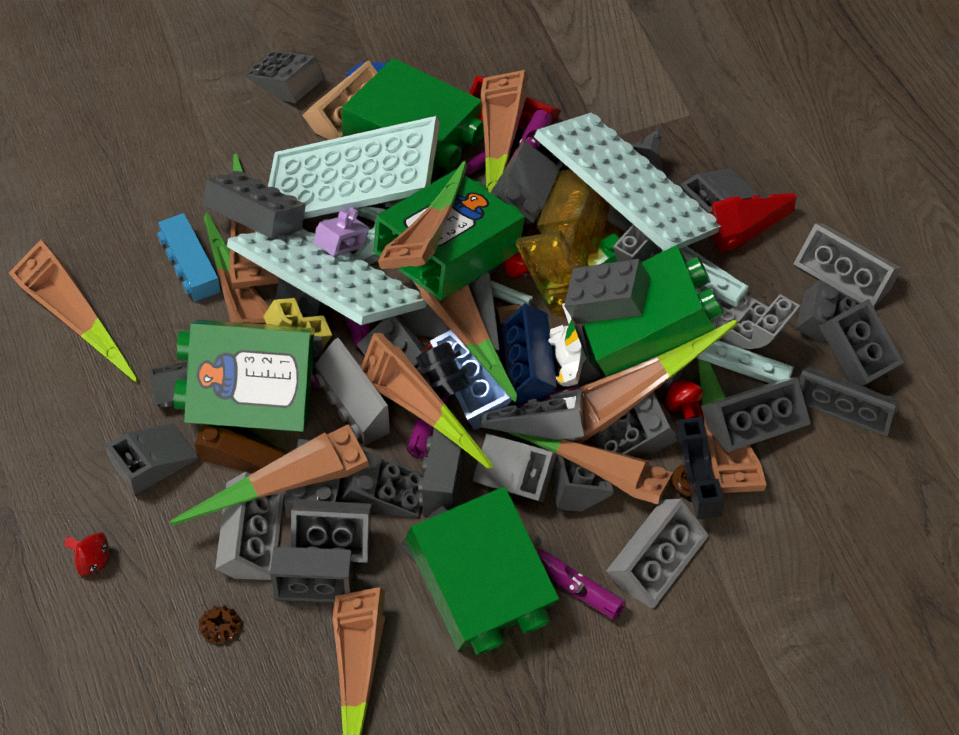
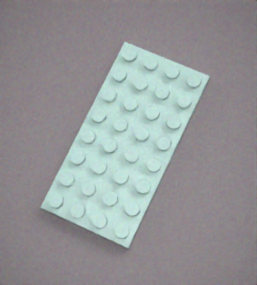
[534,113,721,251]
[268,116,440,219]
[227,228,427,325]

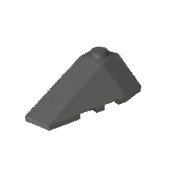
[481,389,586,441]
[551,440,613,512]

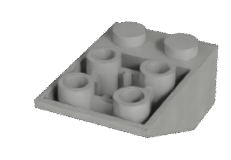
[472,434,557,502]

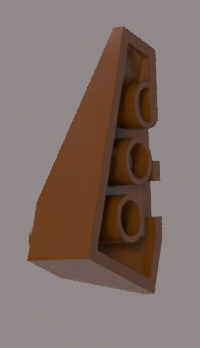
[195,424,287,473]

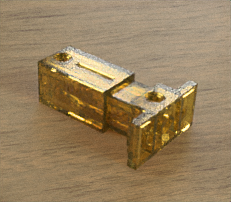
[516,169,610,315]

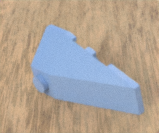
[430,330,512,430]

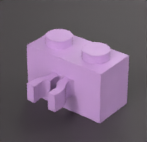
[313,207,369,256]

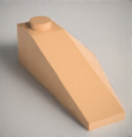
[303,61,378,140]

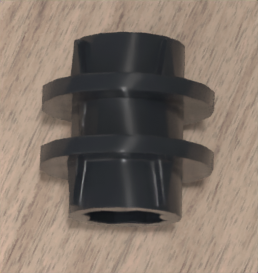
[416,342,469,399]

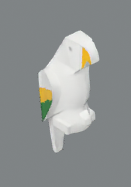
[548,303,586,387]

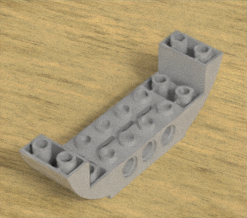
[613,224,800,349]

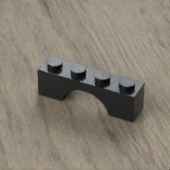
[676,417,724,520]

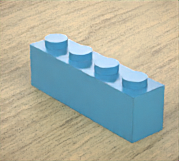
[157,213,220,302]

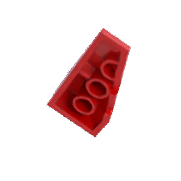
[711,193,797,252]

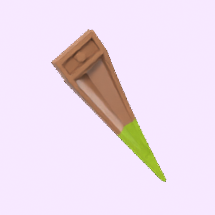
[481,70,528,192]
[9,240,139,383]
[574,320,738,443]
[361,333,494,468]
[332,587,385,735]

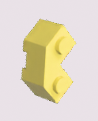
[263,298,332,348]

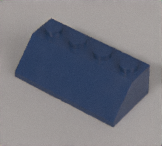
[497,303,557,406]

